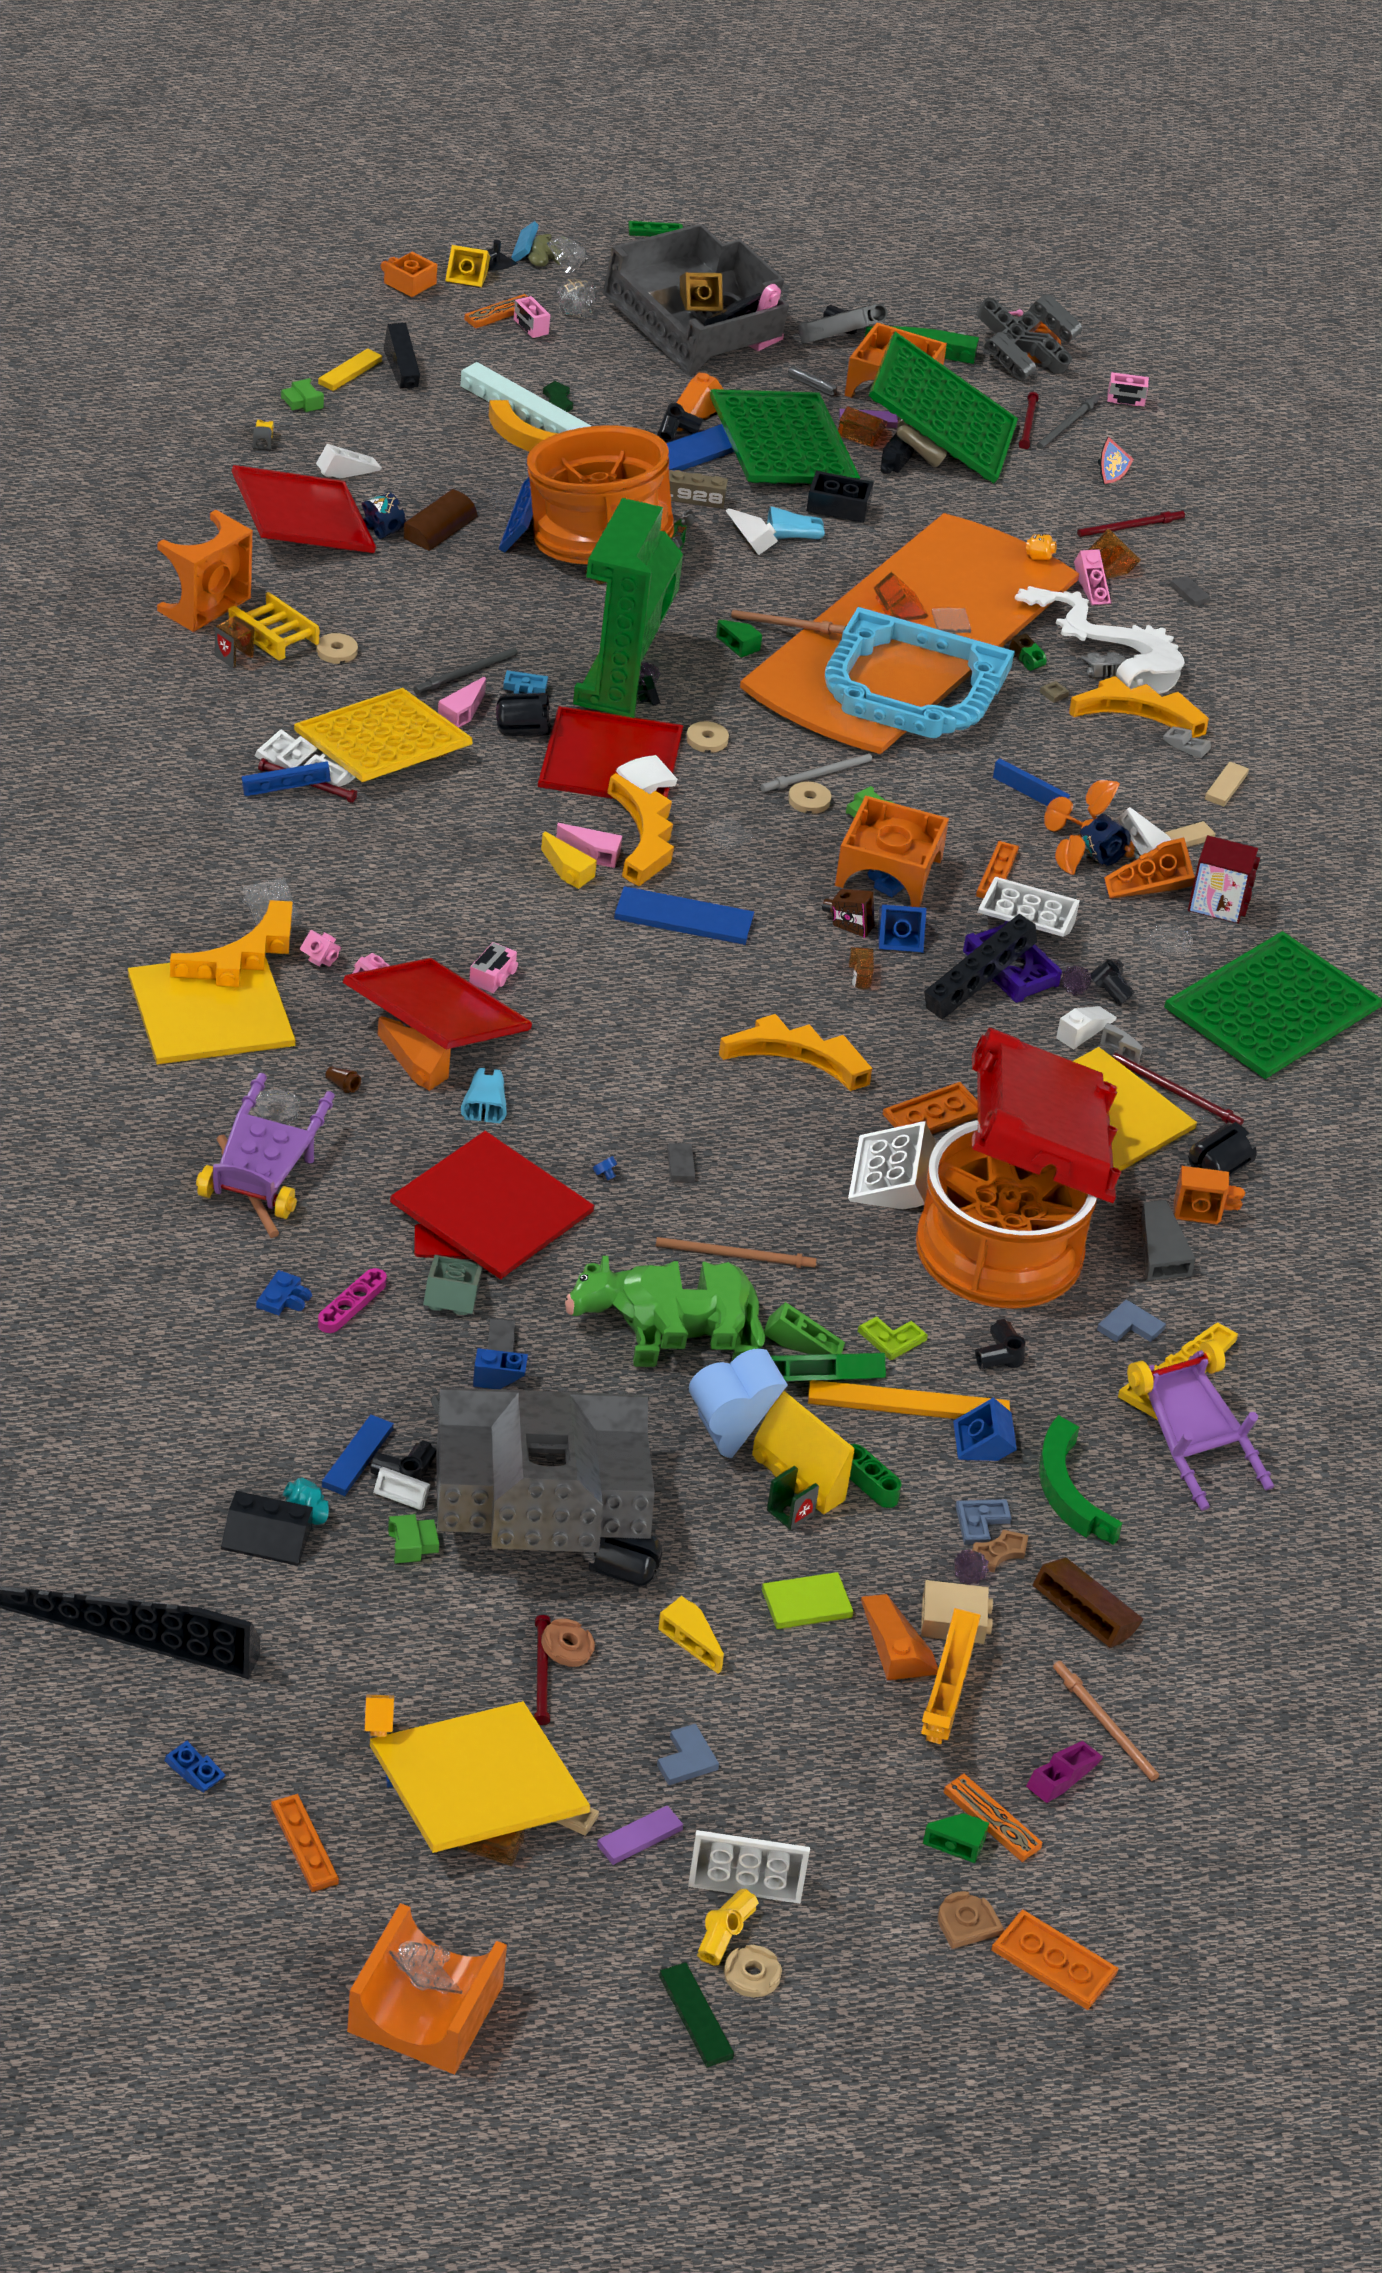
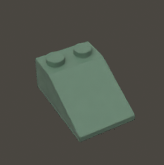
[423,1255,483,1315]

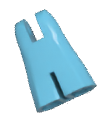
[767,506,825,540]
[461,1068,507,1123]

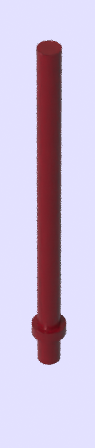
[1112,1053,1244,1126]

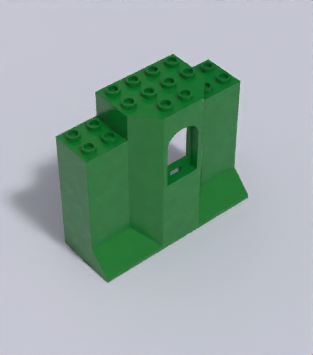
[573,498,683,718]

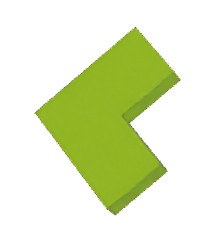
[857,1316,928,1361]

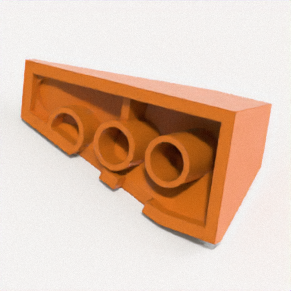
[378,1016,451,1091]
[861,1594,938,1680]

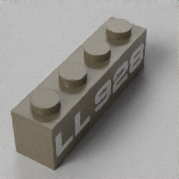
[669,470,728,509]

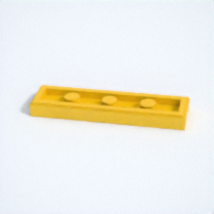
[318,348,382,391]

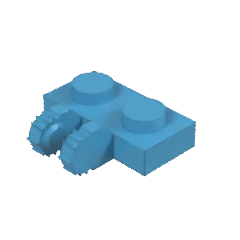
[503,670,548,694]

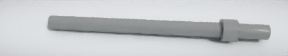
[760,753,872,792]

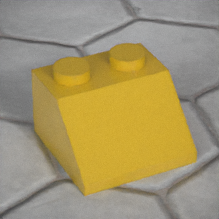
[445,245,490,288]

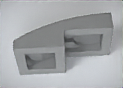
[1163,726,1211,758]
[1100,1023,1143,1064]

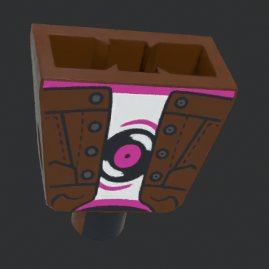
[822,889,875,938]

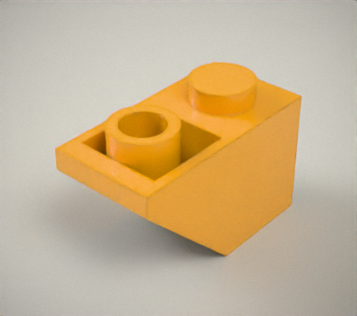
[365,1694,394,1737]

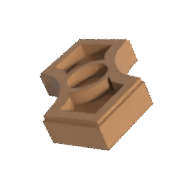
[969,1530,1029,1572]

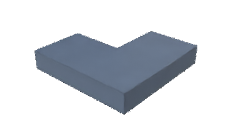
[1097,1300,1166,1342]
[955,1499,1011,1545]
[657,1723,719,1786]

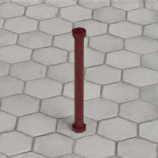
[1019,392,1039,449]
[258,758,357,803]
[534,1615,551,1725]

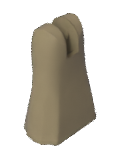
[897,418,947,467]

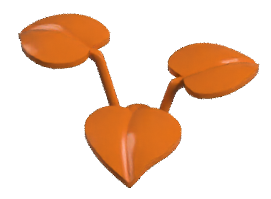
[1044,780,1120,875]

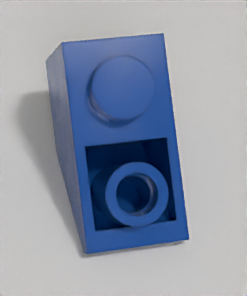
[473,1348,528,1389]

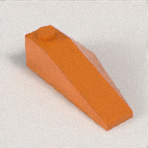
[676,372,723,431]
[1104,837,1195,899]

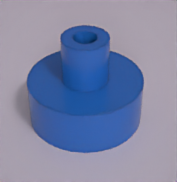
[592,1156,617,1180]

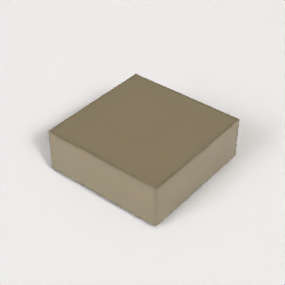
[1040,681,1069,703]

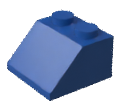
[878,904,927,953]
[953,1397,1017,1461]

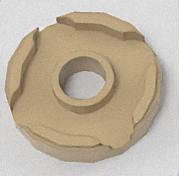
[316,633,358,664]
[687,721,729,753]
[788,782,832,814]
[724,1945,782,1998]

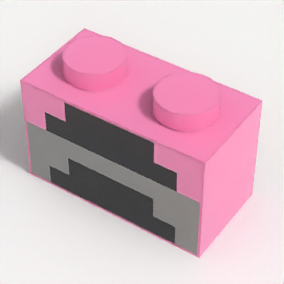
[514,296,550,338]
[1107,372,1149,407]
[469,942,518,993]

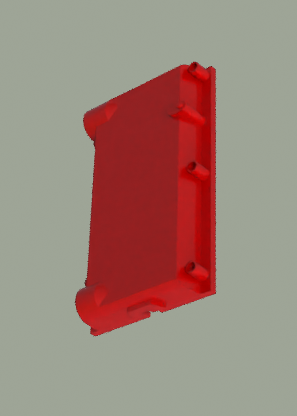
[972,1027,1121,1203]

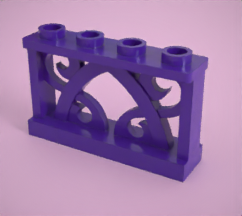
[963,921,1062,1003]

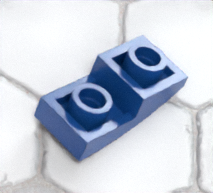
[164,1741,225,1793]

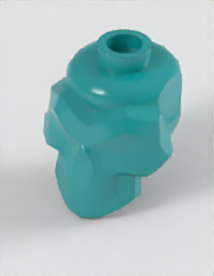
[283,1477,329,1525]

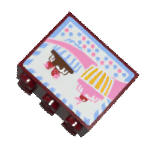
[1188,835,1261,924]

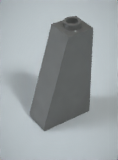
[1140,1200,1196,1281]

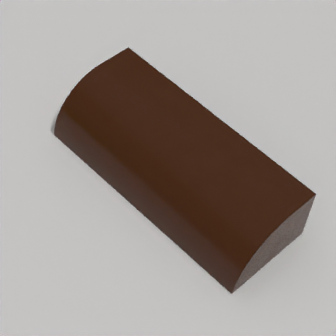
[404,489,477,551]
[1032,1557,1143,1648]

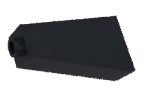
[384,322,420,389]

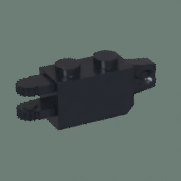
[880,432,914,474]

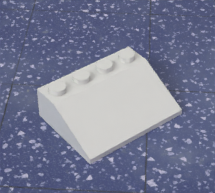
[978,877,1080,937]
[848,1121,935,1209]
[688,1830,810,1904]

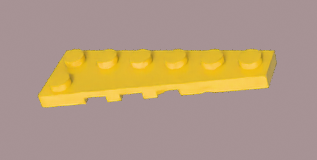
[1118,1322,1238,1420]

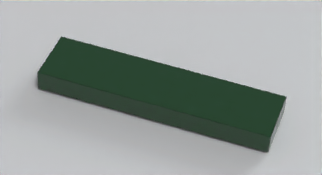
[659,1962,734,2068]

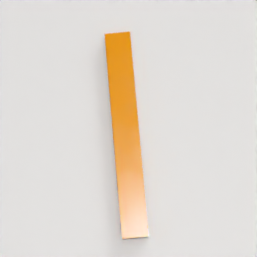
[808,1380,1010,1419]

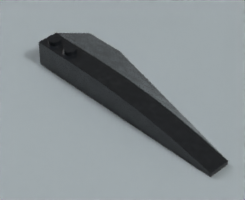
[0,1586,260,1679]

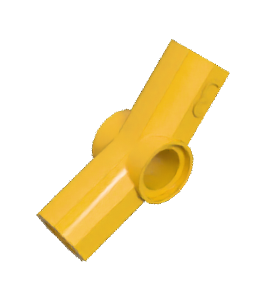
[697,1889,759,1966]

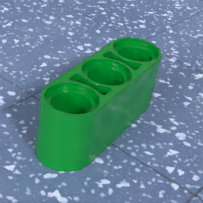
[849,1444,902,1508]

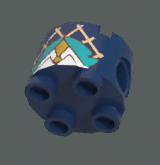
[362,491,406,539]
[1080,814,1131,866]

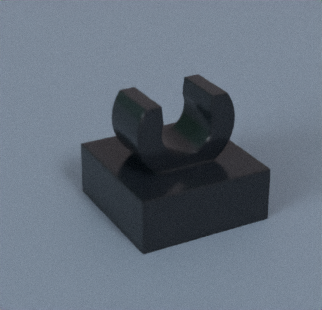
[637,675,661,705]

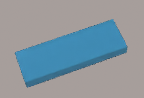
[511,221,539,262]

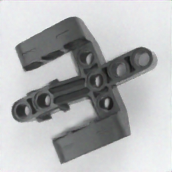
[977,294,1082,381]

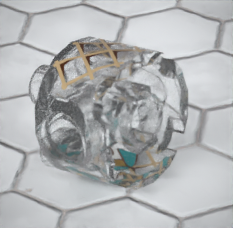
[558,278,597,319]

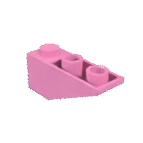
[1074,549,1111,605]
[438,677,486,728]
[556,823,622,868]

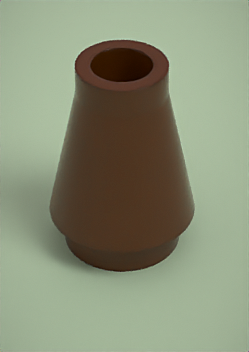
[325,1066,361,1093]

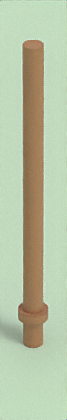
[656,1237,817,1268]

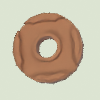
[541,1619,595,1667]

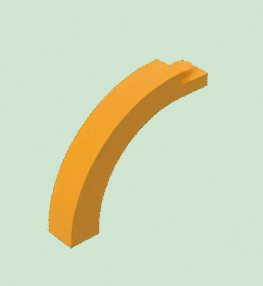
[488,400,558,452]

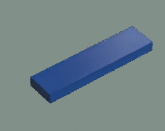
[993,758,1070,806]
[241,761,331,796]
[322,1414,394,1496]

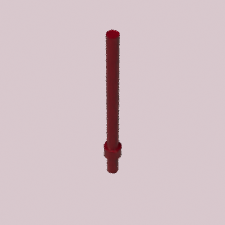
[1077,511,1185,537]

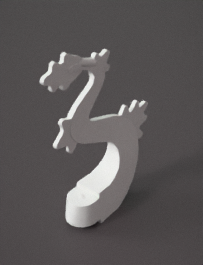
[1015,586,1185,694]

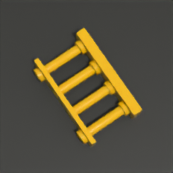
[228,592,320,661]

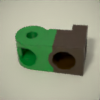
[1009,633,1047,671]

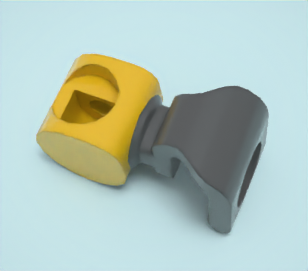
[253,419,274,450]

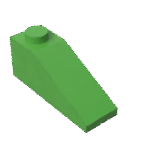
[764,1302,845,1355]

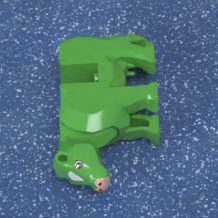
[565,1255,765,1367]

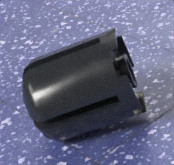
[496,693,550,736]
[1188,1122,1257,1177]
[589,1535,662,1587]

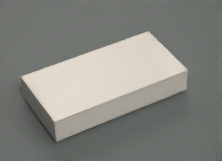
[373,1467,431,1510]

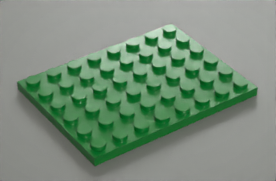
[868,331,1018,484]
[710,389,860,484]
[1164,931,1382,1079]

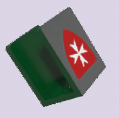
[767,1466,819,1530]

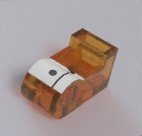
[849,947,874,990]

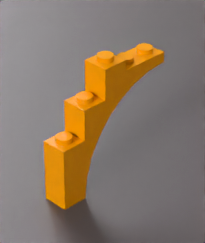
[1069,676,1209,738]
[608,773,674,886]
[170,900,293,987]
[719,1014,872,1091]
[921,1608,981,1744]

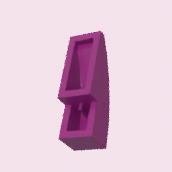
[1026,1740,1103,1803]

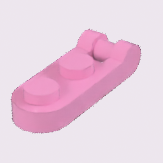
[756,284,781,312]

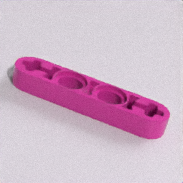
[318,1268,387,1333]

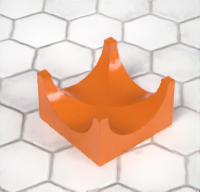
[844,323,947,398]
[157,510,253,632]
[835,795,949,907]

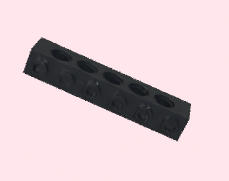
[924,914,1037,1020]

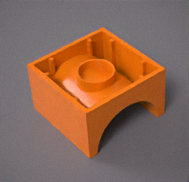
[347,1903,507,2075]

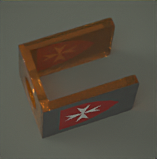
[215,616,254,668]

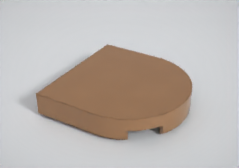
[938,1891,1004,1949]

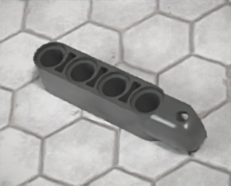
[797,304,888,344]

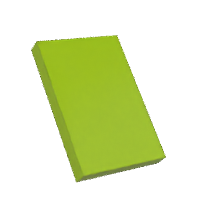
[762,1572,853,1629]

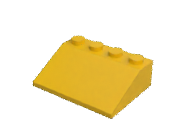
[752,1391,854,1515]

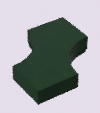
[543,381,574,412]

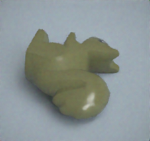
[528,234,565,267]

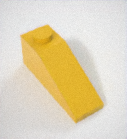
[541,831,597,889]
[658,1596,724,1674]

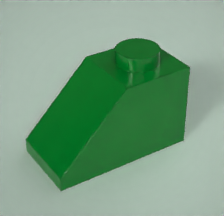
[716,620,762,658]
[923,1813,989,1863]

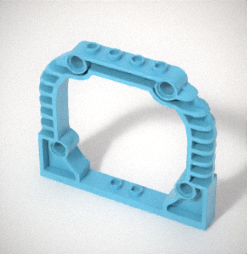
[825,607,1014,738]

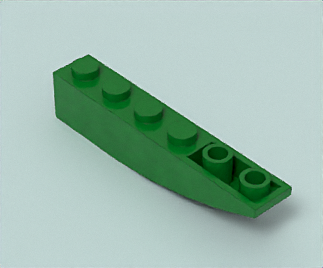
[865,326,979,364]
[736,1353,886,1381]

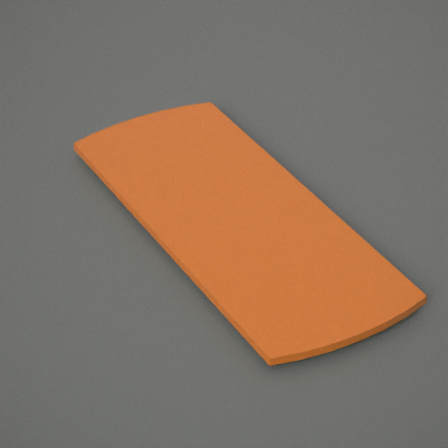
[740,513,1079,754]

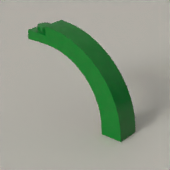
[1039,1415,1123,1545]

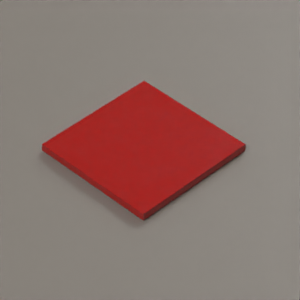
[231,465,376,553]
[538,706,683,799]
[342,958,532,1050]
[390,1131,595,1280]

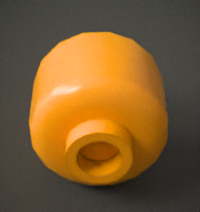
[1026,534,1057,560]

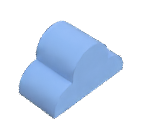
[689,1349,788,1458]

